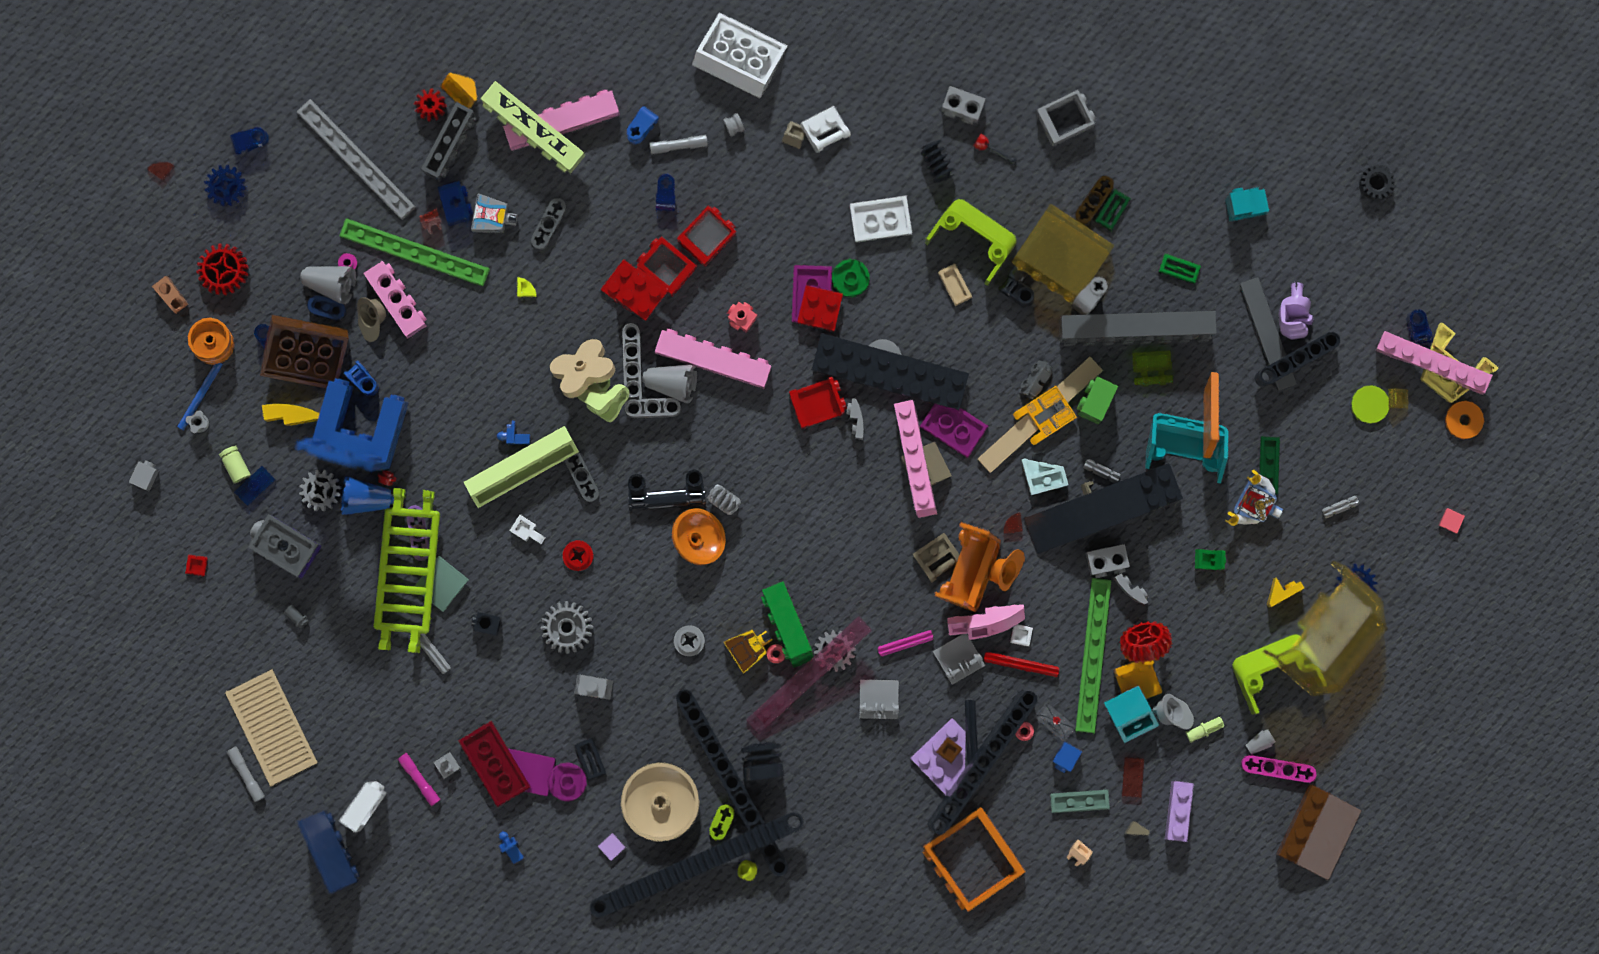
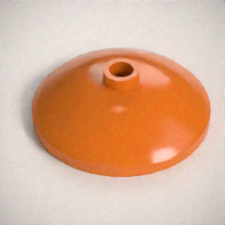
[672,508,726,565]

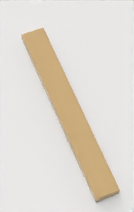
[977,357,1103,473]

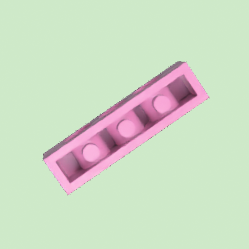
[363,261,427,339]

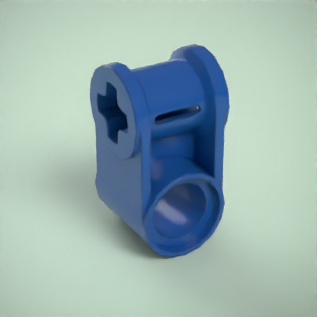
[627,106,659,144]
[344,360,379,396]

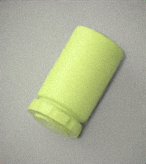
[219,446,251,484]

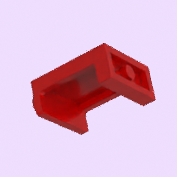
[789,377,847,429]

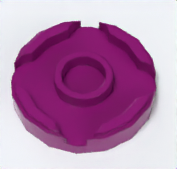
[547,763,586,801]

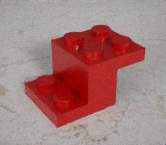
[601,259,669,321]

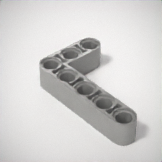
[622,323,681,418]

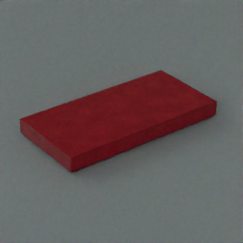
[458,721,531,807]

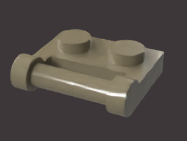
[912,533,959,583]

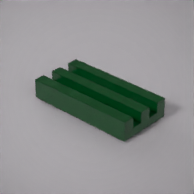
[1095,189,1131,231]

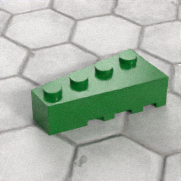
[761,581,815,668]

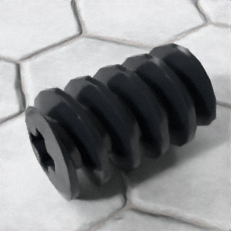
[921,140,955,183]

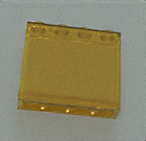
[1012,204,1114,302]

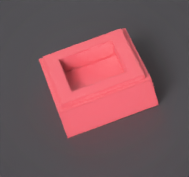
[1439,508,1465,534]

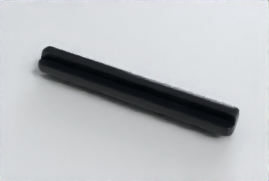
[964,700,978,776]

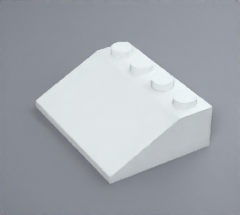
[692,13,787,98]

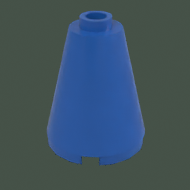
[341,476,394,515]

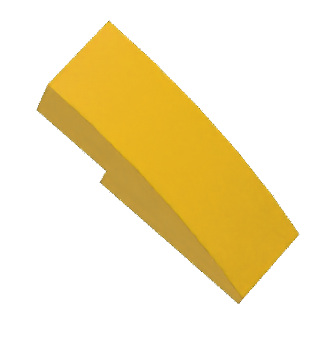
[262,404,320,426]

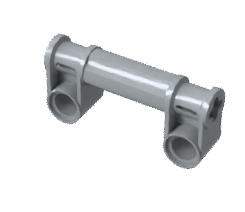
[1071,277,1107,315]

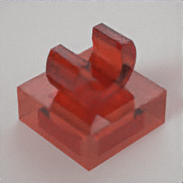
[419,209,442,234]

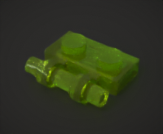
[1132,350,1173,387]

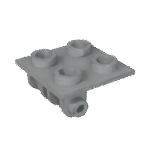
[933,634,985,685]
[859,680,899,719]

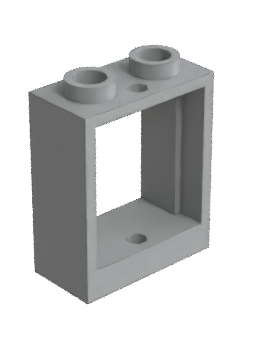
[1036,90,1096,147]

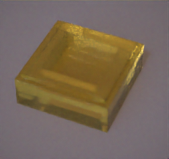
[1388,388,1408,409]

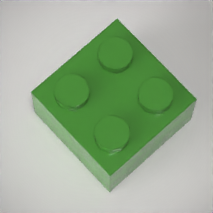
[1077,377,1118,425]

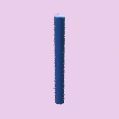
[177,363,223,430]

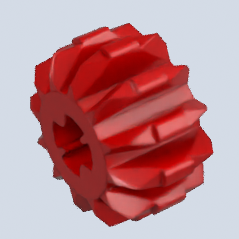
[414,88,447,121]

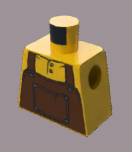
[724,630,772,674]

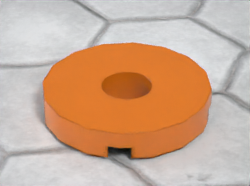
[1445,401,1484,439]

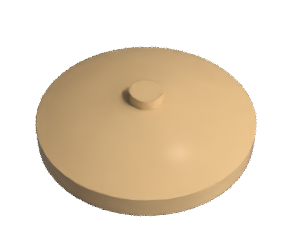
[621,763,699,841]

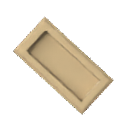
[938,264,972,306]

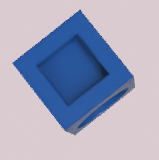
[1053,742,1082,773]

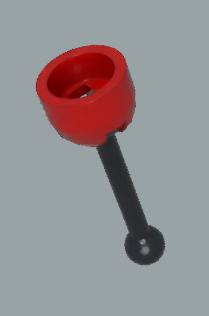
[973,134,1017,165]

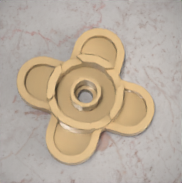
[550,339,615,398]

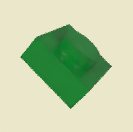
[1195,549,1226,570]

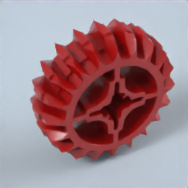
[196,244,249,295]
[1120,621,1172,664]

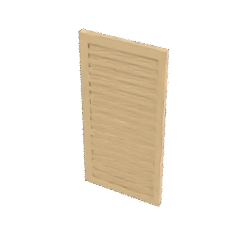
[225,670,318,786]

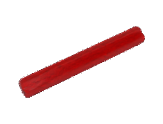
[984,652,1059,677]

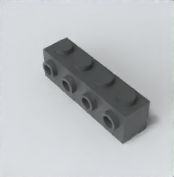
[421,102,476,181]

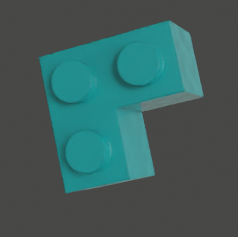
[1225,187,1269,221]

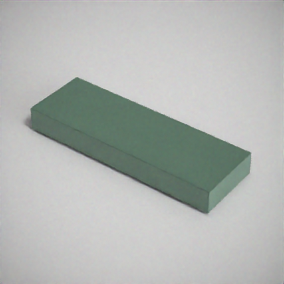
[1050,790,1110,813]

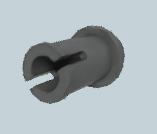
[284,605,309,629]

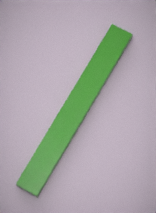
[340,219,490,287]
[1075,578,1111,733]

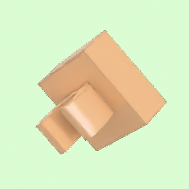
[1067,840,1092,866]

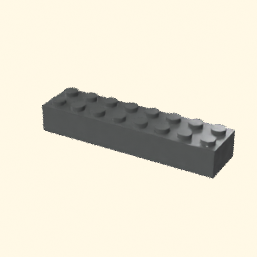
[1059,311,1217,346]

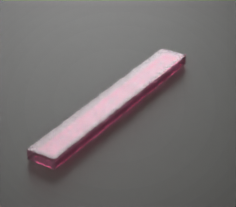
[746,616,872,734]

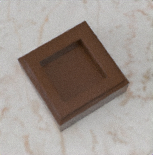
[936,737,963,764]

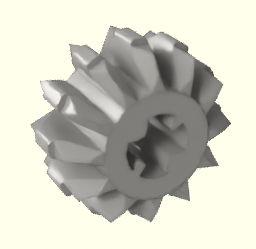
[707,485,741,515]

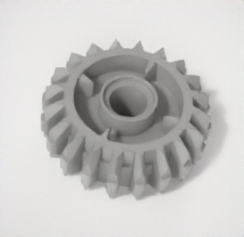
[541,601,593,654]

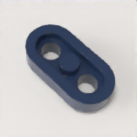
[308,296,346,320]

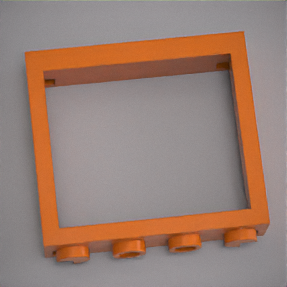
[923,807,1025,911]

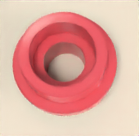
[767,644,785,664]
[1015,722,1034,741]

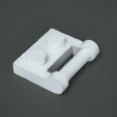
[800,106,850,153]

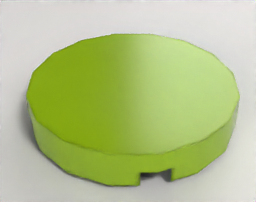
[1351,385,1390,424]

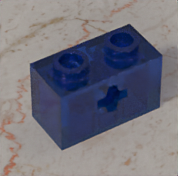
[437,181,473,226]

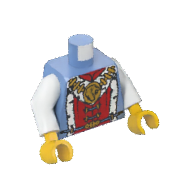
[1225,470,1283,526]

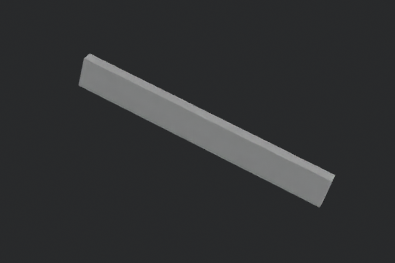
[297,99,416,220]

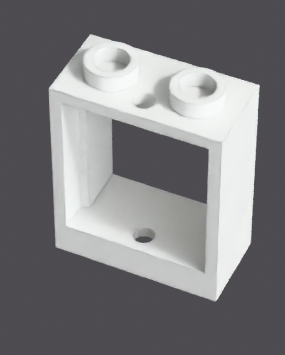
[340,781,387,832]

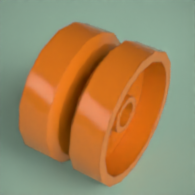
[188,317,235,365]

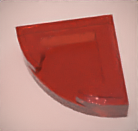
[147,162,174,181]
[1003,512,1023,534]

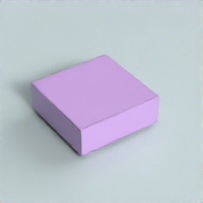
[598,833,626,860]

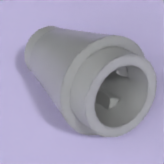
[1246,729,1276,754]

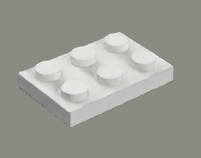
[850,196,912,242]

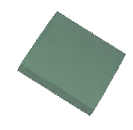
[414,556,469,612]

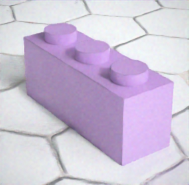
[1165,781,1193,842]

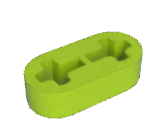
[709,804,734,840]

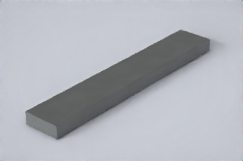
[1240,277,1297,391]

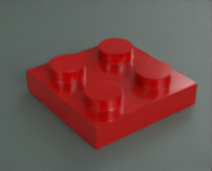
[797,285,843,331]

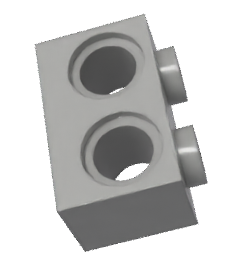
[941,86,985,124]
[1086,544,1130,578]

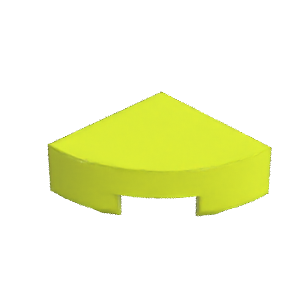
[517,277,537,297]

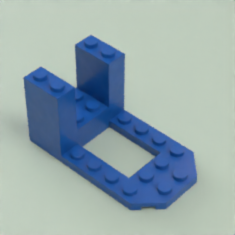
[296,378,409,471]

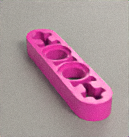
[1241,755,1316,782]

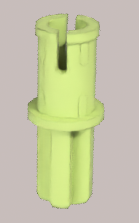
[1185,717,1224,743]

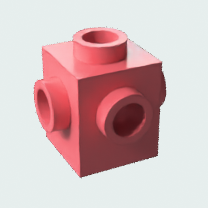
[727,302,758,333]

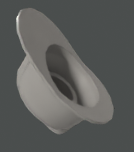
[1153,694,1194,730]

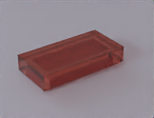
[1121,757,1144,798]

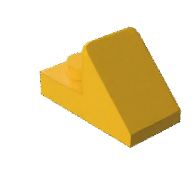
[1267,578,1304,608]

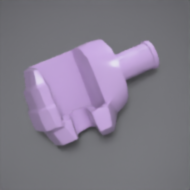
[1279,283,1313,340]

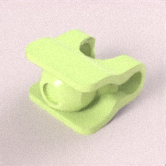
[578,379,630,422]

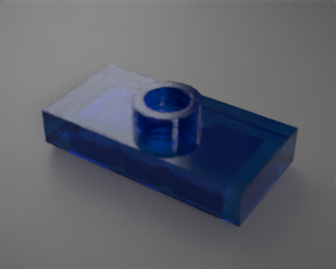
[234,466,276,506]

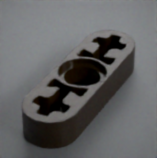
[1075,176,1114,225]

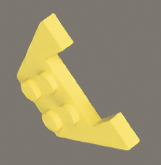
[1420,323,1499,403]

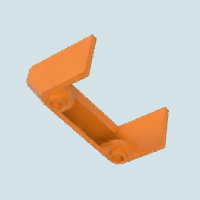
[935,522,1001,612]

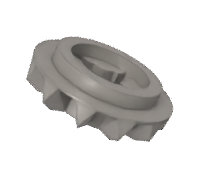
[674,625,705,656]

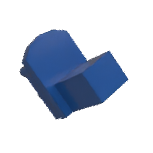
[497,420,531,445]
[499,831,524,864]

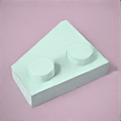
[1021,459,1068,495]

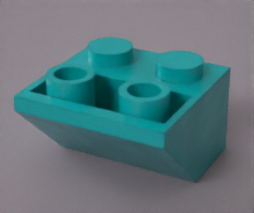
[1104,686,1159,743]

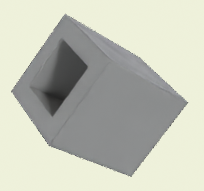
[129,460,159,491]

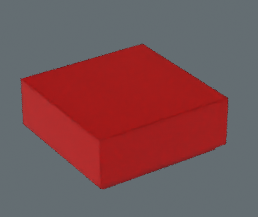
[185,555,208,576]

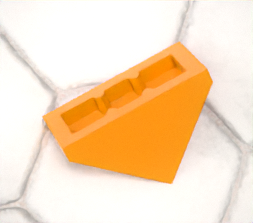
[440,73,477,109]

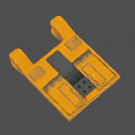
[1013,386,1077,445]

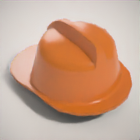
[988,549,1025,591]

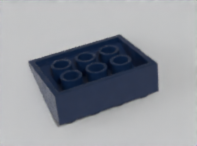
[297,811,360,893]

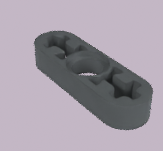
[531,198,566,250]
[564,452,599,502]

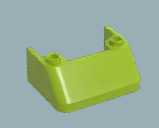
[925,199,1016,286]
[1232,634,1327,714]

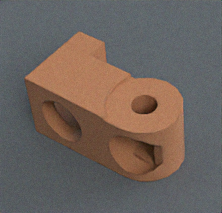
[152,276,188,314]

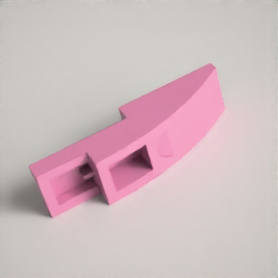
[947,605,1025,640]

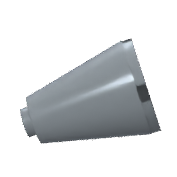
[300,266,356,304]
[642,365,697,403]

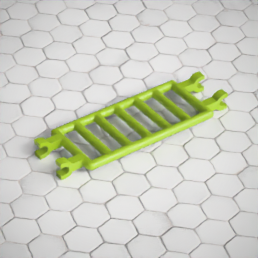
[374,488,440,653]

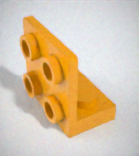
[1113,660,1162,699]

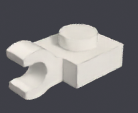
[510,515,545,544]

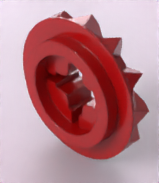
[563,540,593,571]

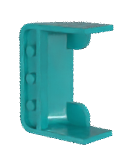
[1145,413,1228,483]

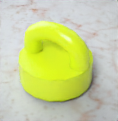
[737,860,757,881]

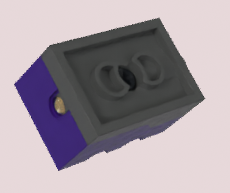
[248,514,322,579]

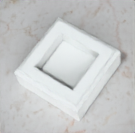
[1010,624,1033,647]

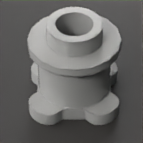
[186,411,209,433]

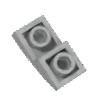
[847,399,863,440]
[1113,573,1148,605]

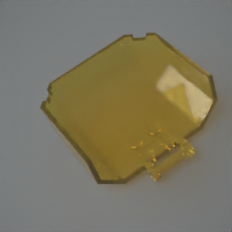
[1263,561,1387,696]

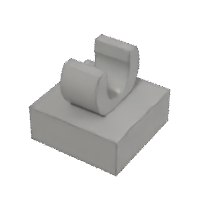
[434,752,460,779]

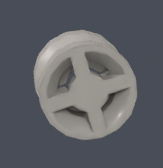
[723,113,745,137]

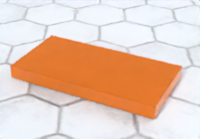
[1203,372,1219,458]

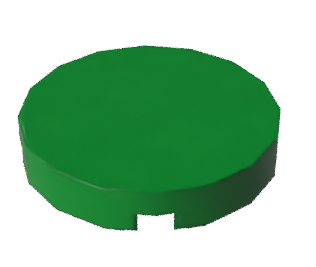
[832,259,870,297]

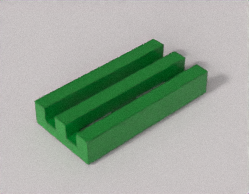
[1158,253,1201,284]

